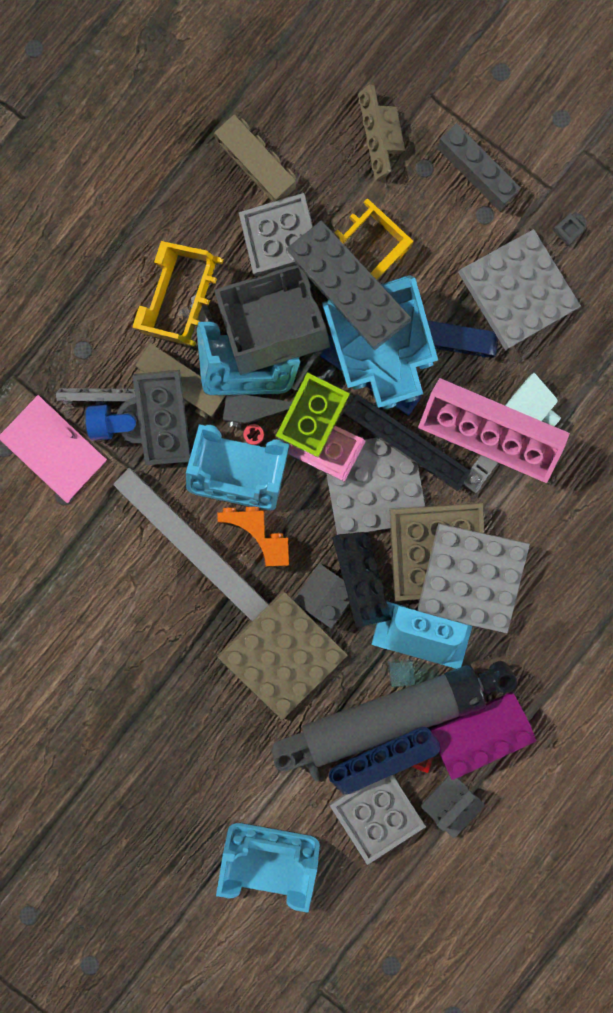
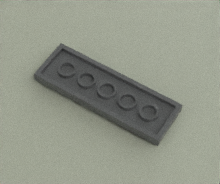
[286,220,411,351]

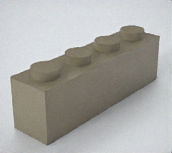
[214,115,296,202]
[135,343,226,419]

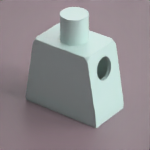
[505,373,561,426]

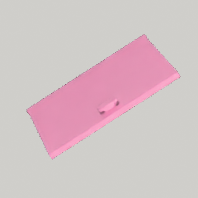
[0,395,107,503]

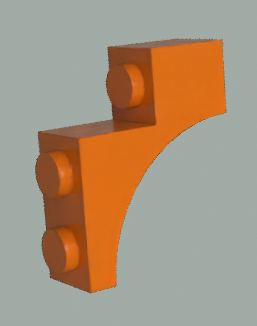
[217,507,289,566]

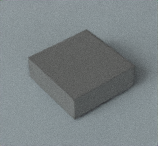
[553,213,586,246]

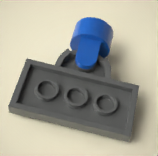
[84,370,191,465]

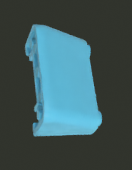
[197,322,300,395]
[186,424,289,510]
[216,823,320,913]

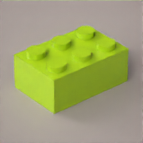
[276,372,350,458]

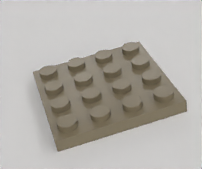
[389,502,484,601]
[217,590,348,720]

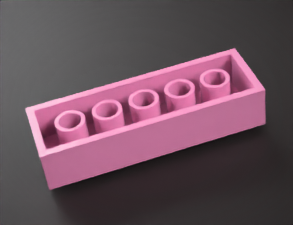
[418,378,570,483]

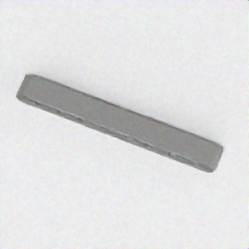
[113,468,269,621]

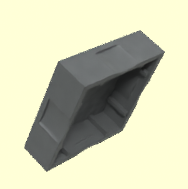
[214,264,330,375]

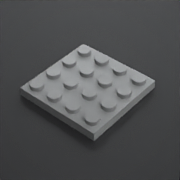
[458,229,581,350]
[326,438,425,535]
[417,523,530,633]

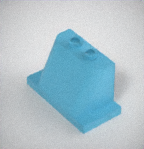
[371,601,472,669]

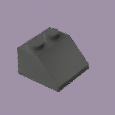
[294,564,350,628]

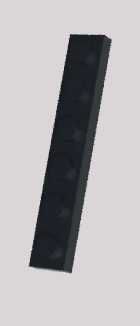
[343,394,471,491]

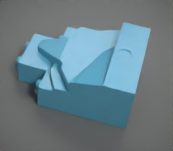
[322,275,438,409]

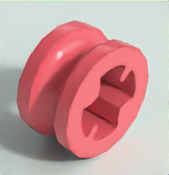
[243,424,264,445]

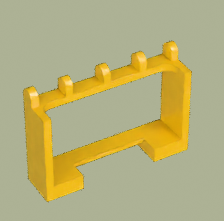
[334,199,413,280]
[132,241,224,347]

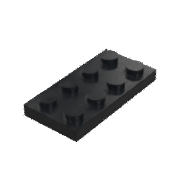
[332,532,391,628]

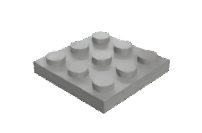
[239,193,313,277]
[330,775,426,865]

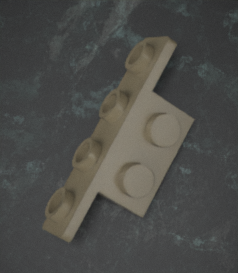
[358,84,405,180]

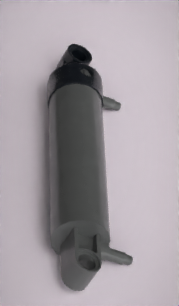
[271,661,517,781]

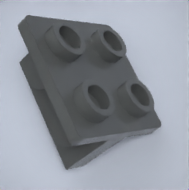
[421,775,485,838]

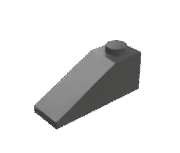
[223,395,292,428]

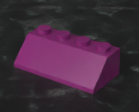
[429,691,537,780]

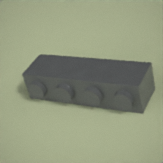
[437,123,521,212]

